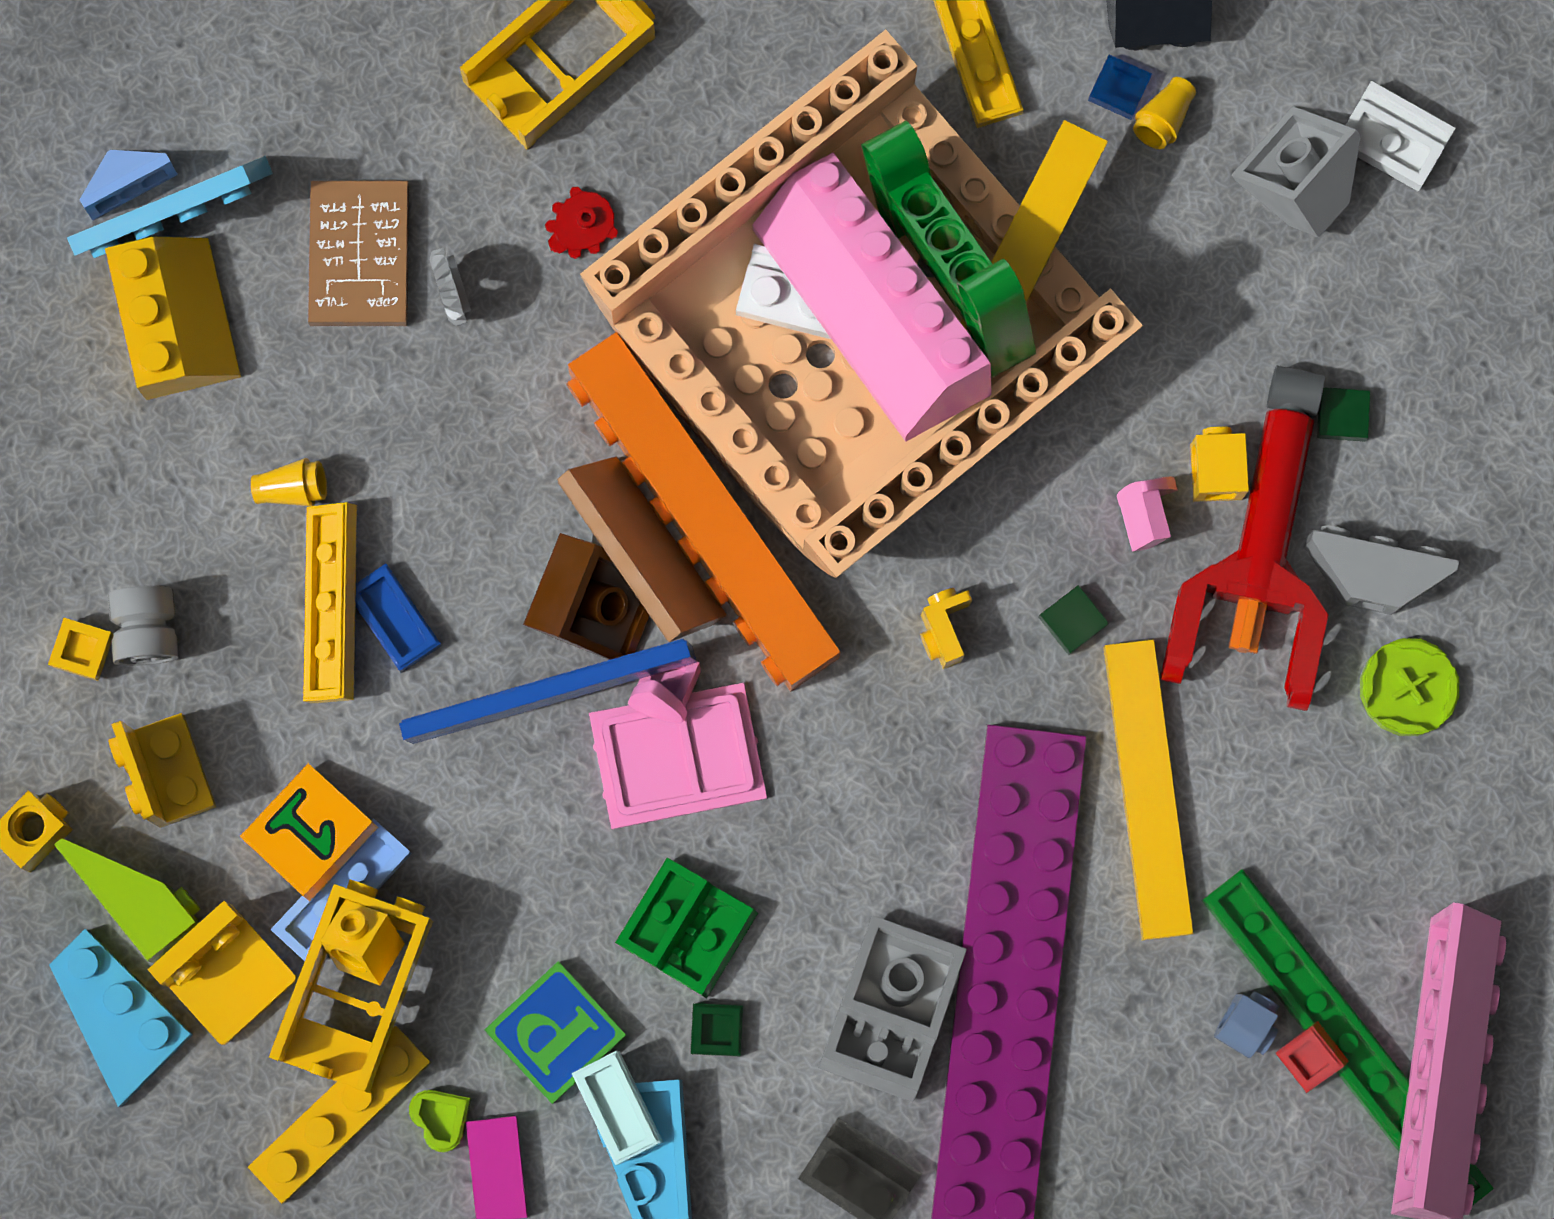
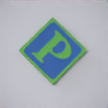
[484,961,627,1104]

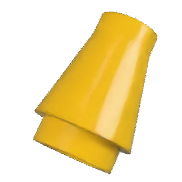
[1133,77,1197,149]
[251,458,327,506]

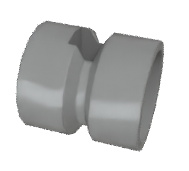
[108,586,178,666]

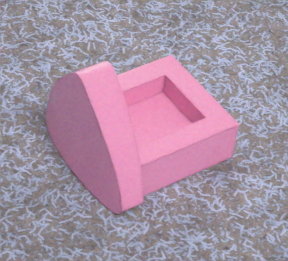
[1117,476,1178,552]
[628,661,701,723]

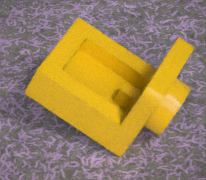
[920,588,972,669]

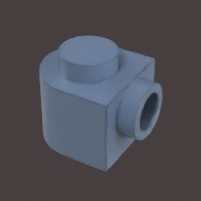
[1214,991,1280,1058]

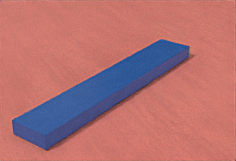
[399,639,697,744]

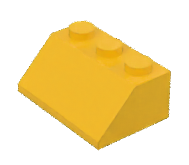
[105,237,241,400]

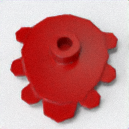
[545,187,618,259]

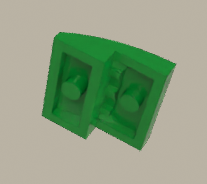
[615,857,758,999]

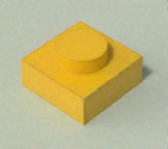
[48,618,114,681]

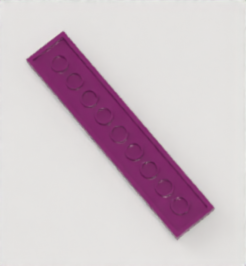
[931,725,1086,1219]

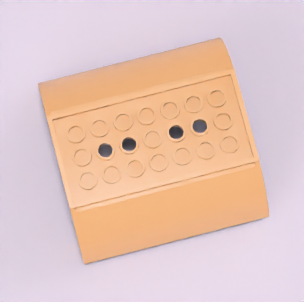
[580,29,1143,578]

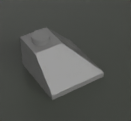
[1231,106,1361,238]

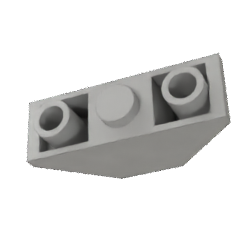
[1304,526,1459,615]

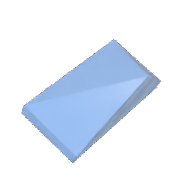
[80,150,178,220]

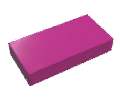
[466,1116,528,1219]

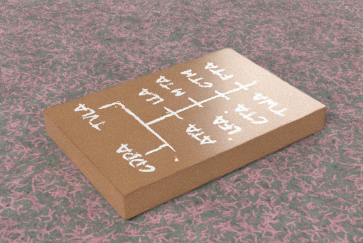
[308,181,409,326]

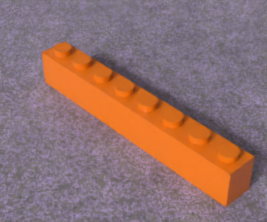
[566,332,840,692]

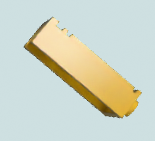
[460,0,655,150]
[269,880,434,1093]

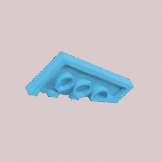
[67,156,273,258]

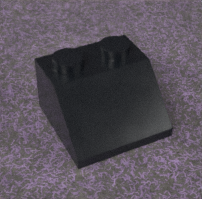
[1106,0,1212,51]

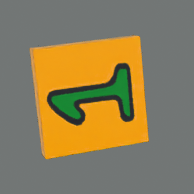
[240,763,379,902]

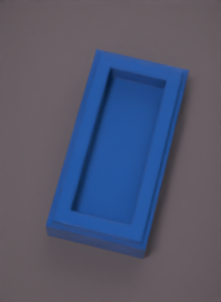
[355,564,442,673]

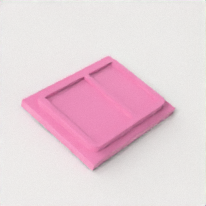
[589,683,767,830]

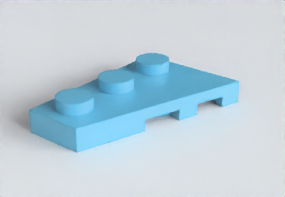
[49,929,193,1107]
[597,1080,692,1219]

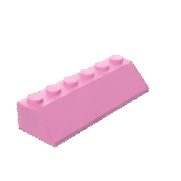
[752,152,991,442]
[1391,902,1506,1219]

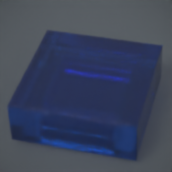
[1088,55,1152,120]

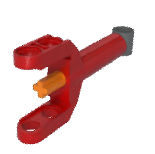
[1161,365,1328,711]

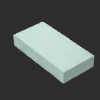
[572,1051,663,1165]

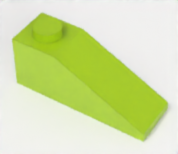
[54,838,201,963]

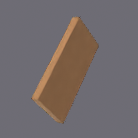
[557,456,726,642]

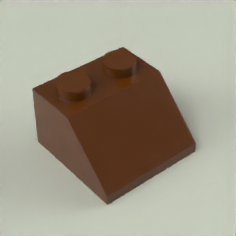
[523,533,650,660]

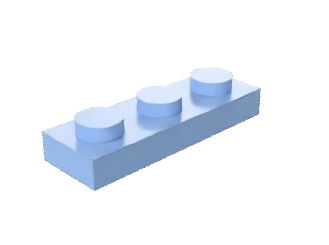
[271,818,412,961]

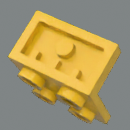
[108,713,216,828]
[147,901,297,1045]

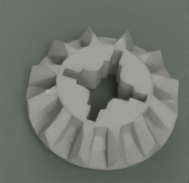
[429,247,471,326]

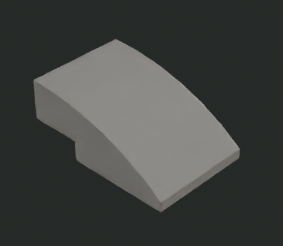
[818,915,967,1102]

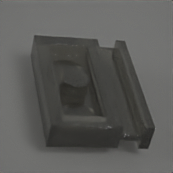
[798,1117,922,1219]

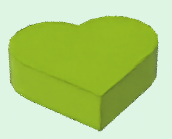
[409,1090,471,1152]

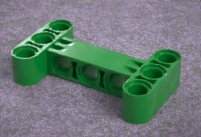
[861,120,1036,378]

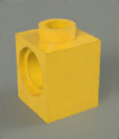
[1190,426,1249,502]
[0,790,73,873]
[320,899,405,986]

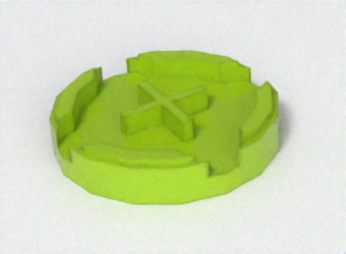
[1360,638,1459,736]

